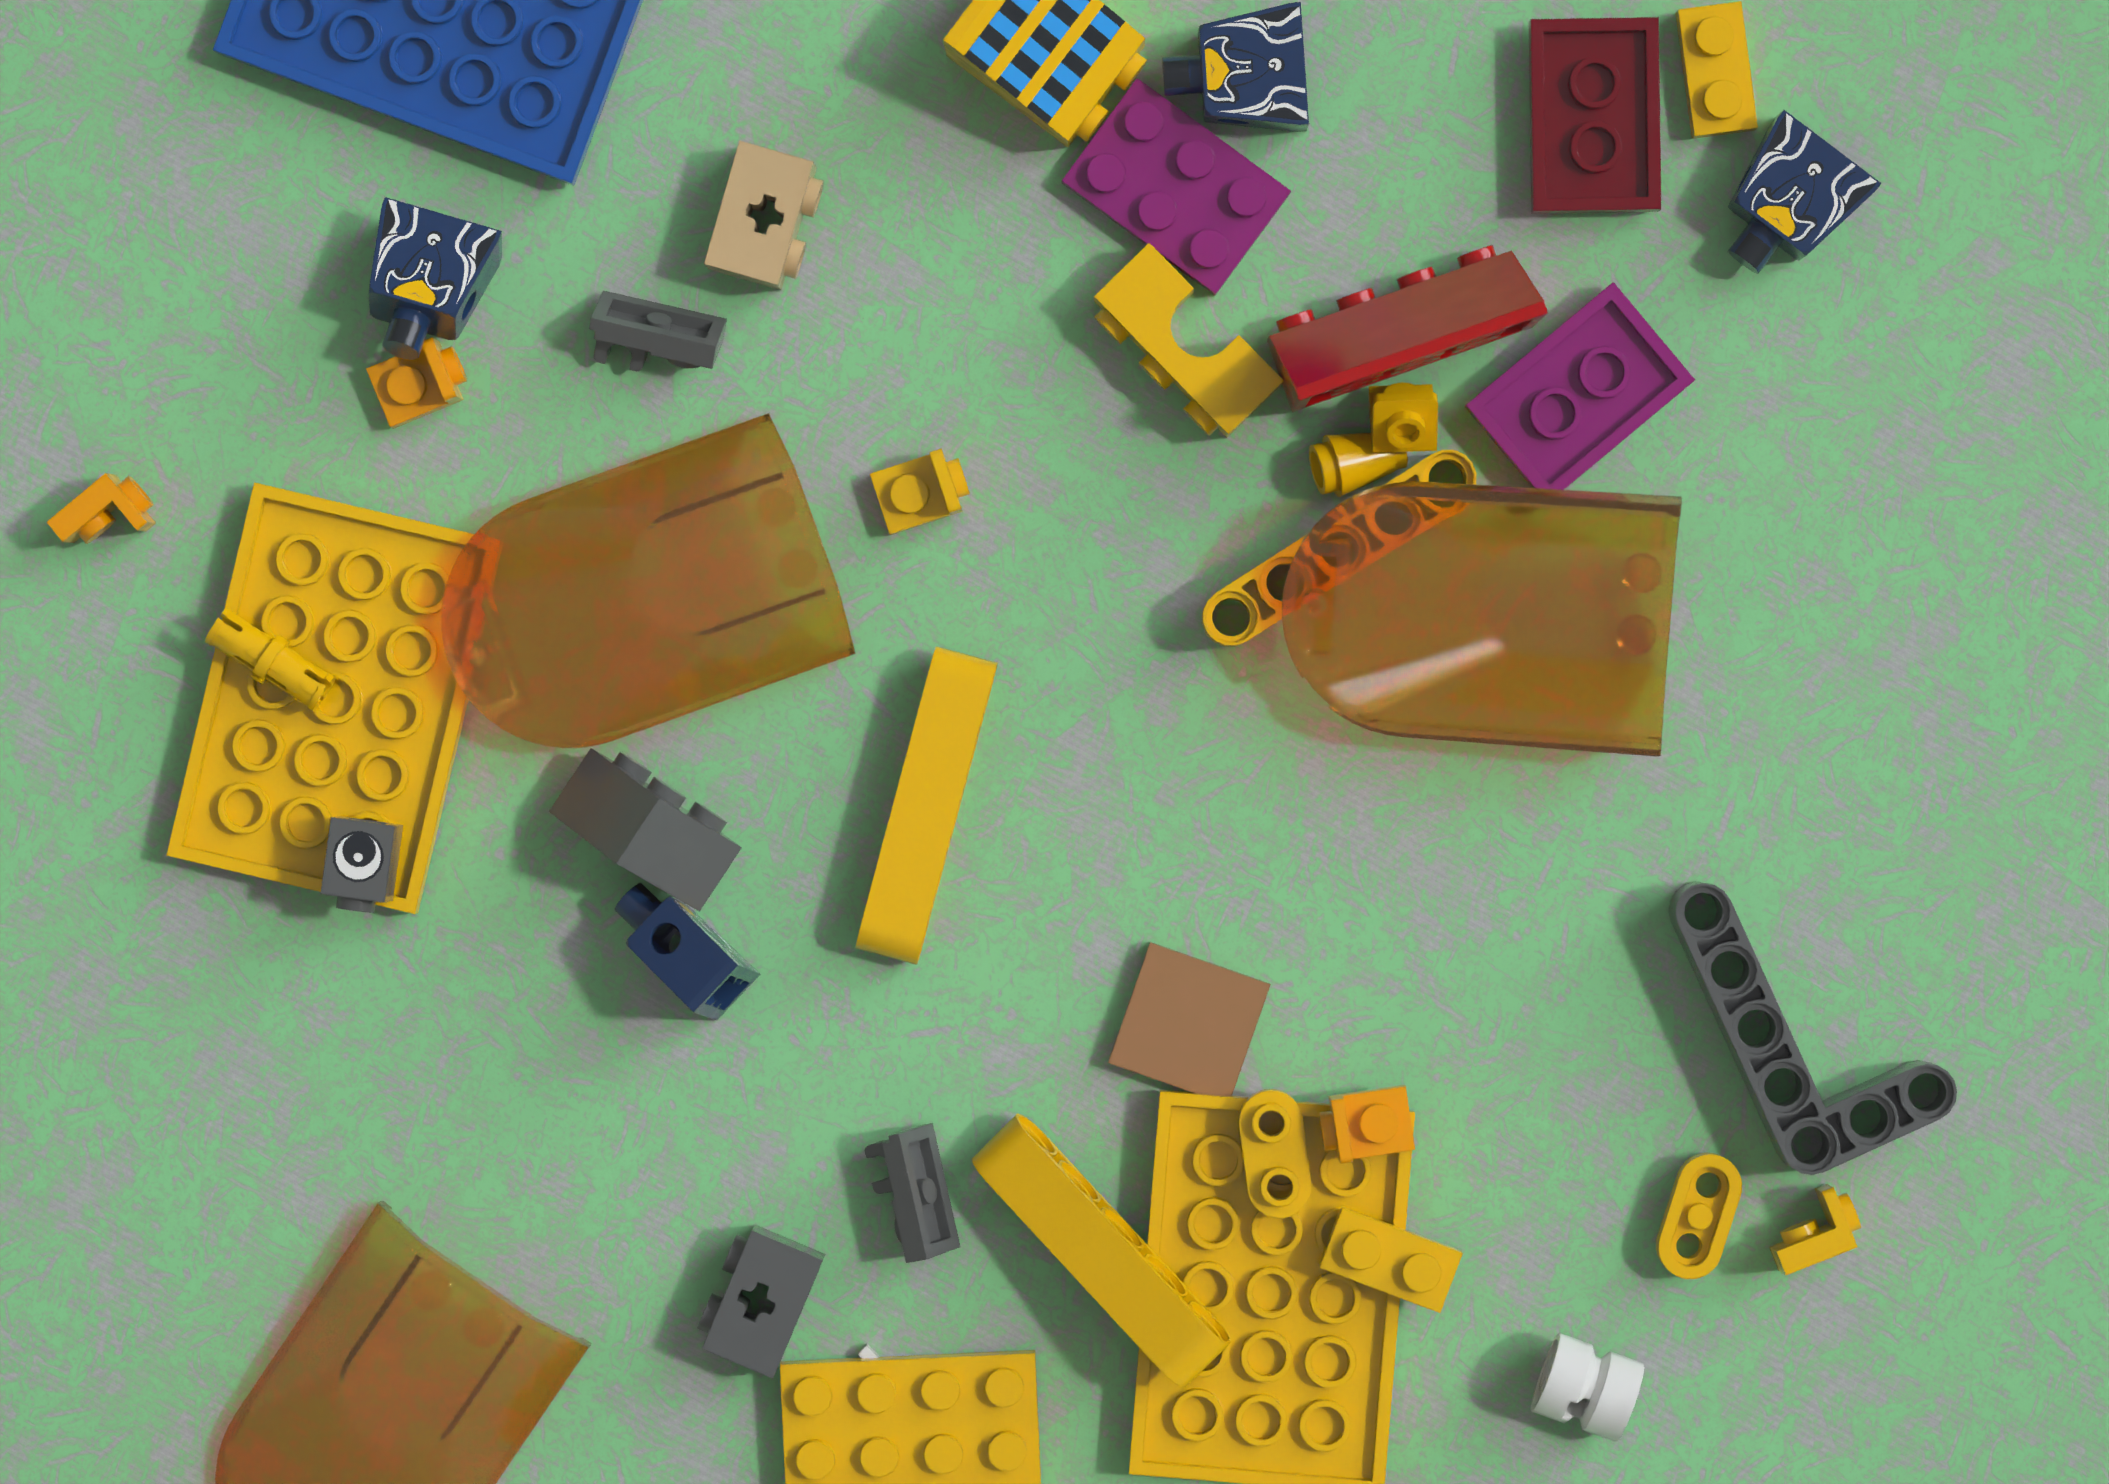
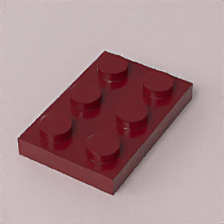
[1529,17,1661,214]

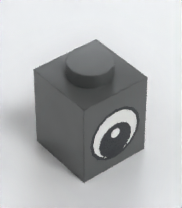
[321,816,403,913]

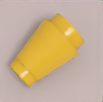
[1309,433,1408,497]

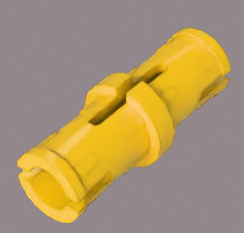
[205,608,336,711]

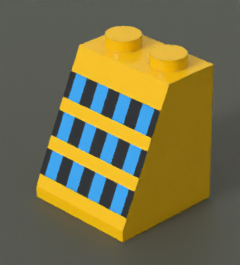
[943,0,1147,148]

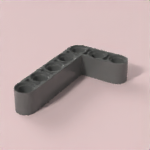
[1668,881,1957,1175]

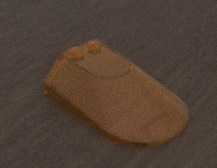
[441,413,856,749]
[1282,482,1682,756]
[215,1201,591,1484]

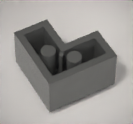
[549,748,742,912]

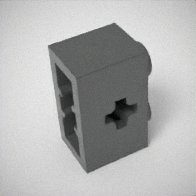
[697,1225,826,1379]

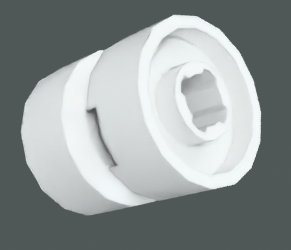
[1531,1333,1644,1442]

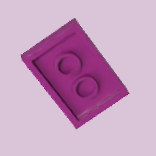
[1062,78,1291,296]
[1464,282,1695,504]

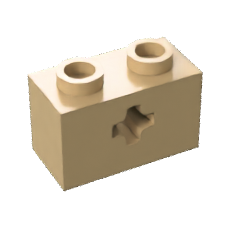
[704,140,824,290]

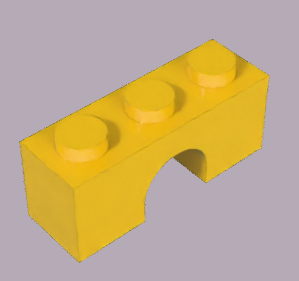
[1094,242,1284,438]

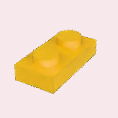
[1675,1,1758,139]
[1319,1206,1463,1313]

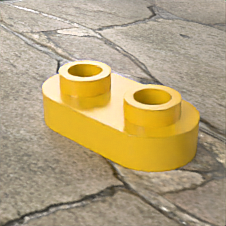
[1238,1089,1312,1219]
[1656,1152,1742,1279]

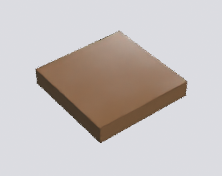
[1108,942,1271,1097]

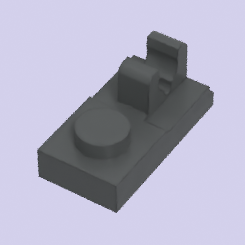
[589,290,727,371]
[865,1123,961,1263]

